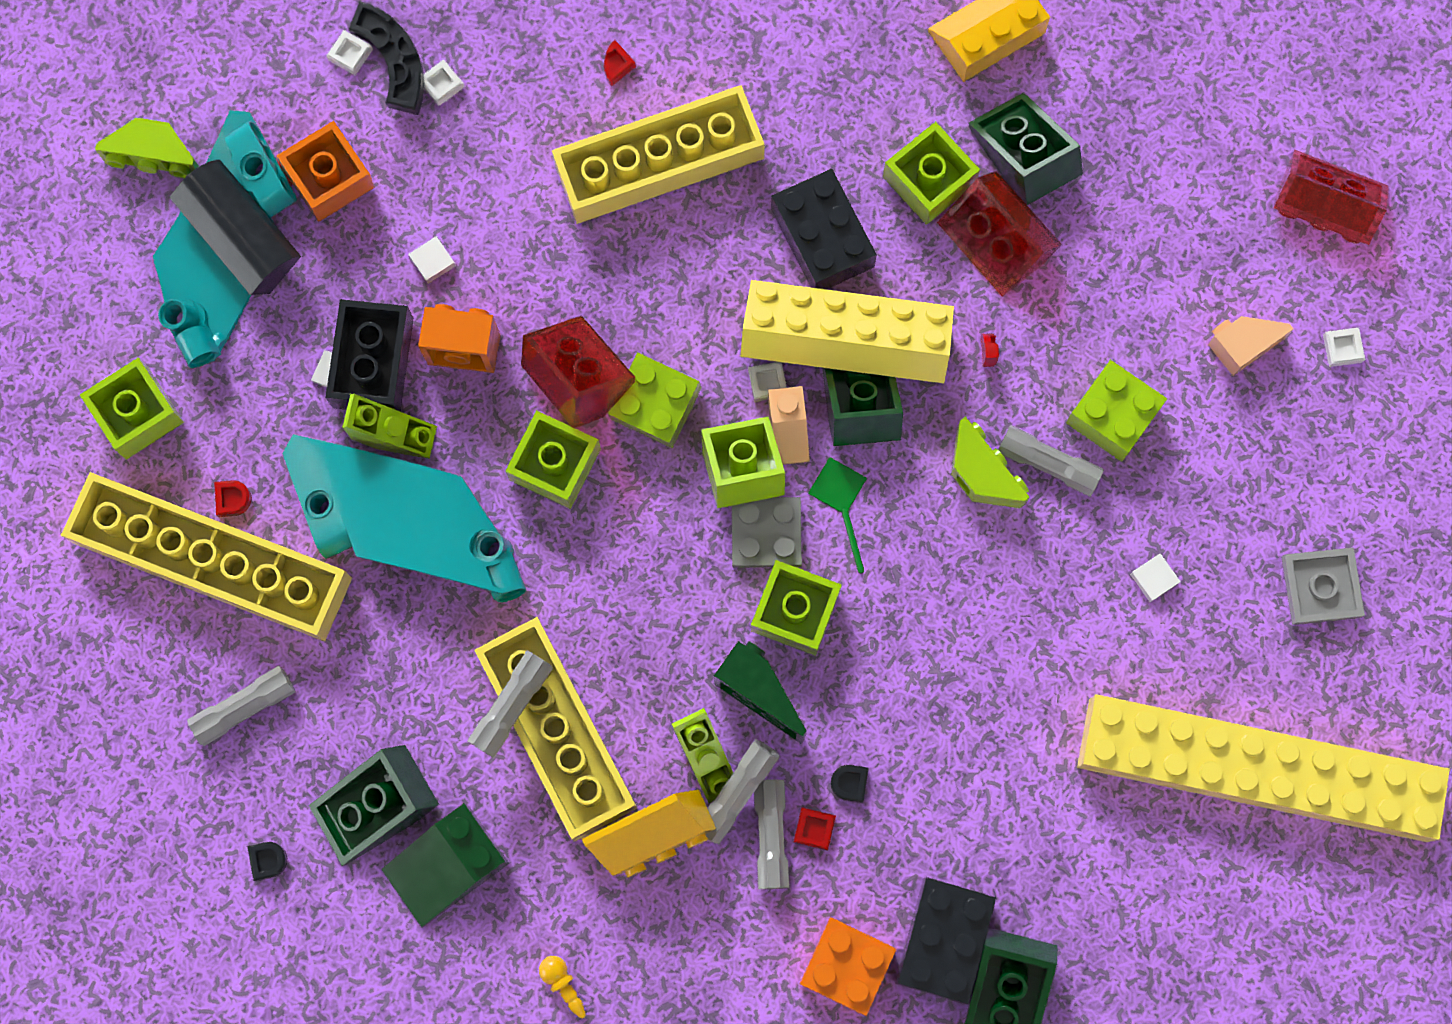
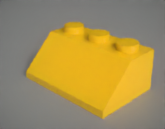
[928,0,1050,82]
[582,789,716,878]

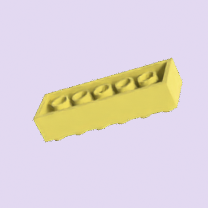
[552,85,765,224]
[740,280,954,383]
[474,617,637,842]

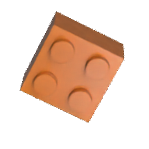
[276,121,375,222]
[418,304,500,373]
[799,917,897,1016]

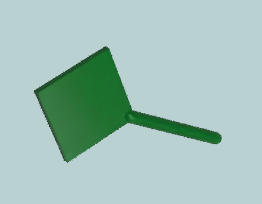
[808,457,867,574]

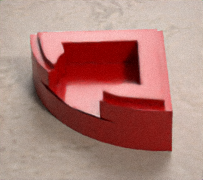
[604,40,637,87]
[981,333,999,367]

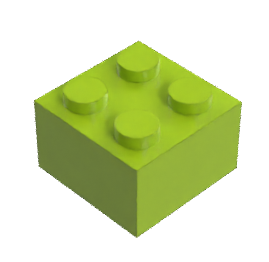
[883,121,980,225]
[607,352,702,448]
[80,357,184,460]
[1066,359,1167,462]
[505,410,601,509]
[701,416,785,509]
[751,560,842,656]

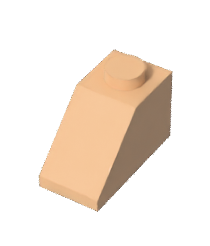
[1208,316,1294,376]
[768,386,810,465]

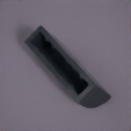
[169,160,301,295]

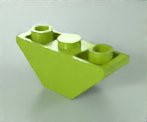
[95,118,199,179]
[343,394,437,459]
[951,416,1030,508]
[672,708,733,803]

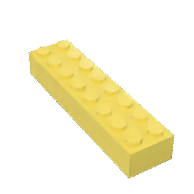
[61,472,352,642]

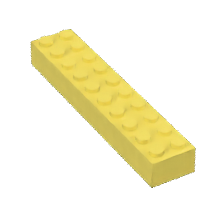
[1077,694,1450,842]

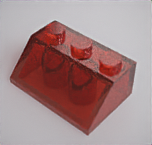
[1273,149,1389,245]
[937,171,1062,297]
[521,315,635,429]

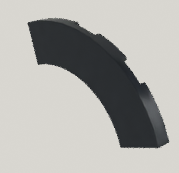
[348,1,424,115]

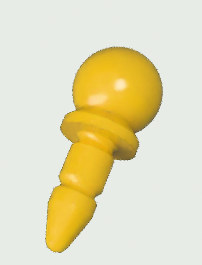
[539,956,586,1019]

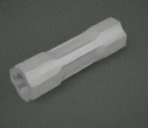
[998,425,1104,497]
[467,650,553,758]
[187,666,296,746]
[706,739,780,844]
[754,779,789,889]

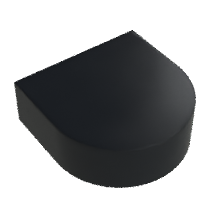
[830,765,869,804]
[247,842,288,882]

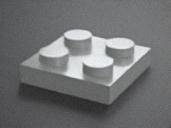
[732,497,802,568]
[1281,547,1365,625]

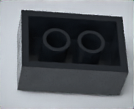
[771,168,877,290]
[325,299,414,412]
[895,877,997,1005]

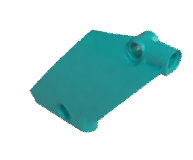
[153,110,297,368]
[282,434,527,602]

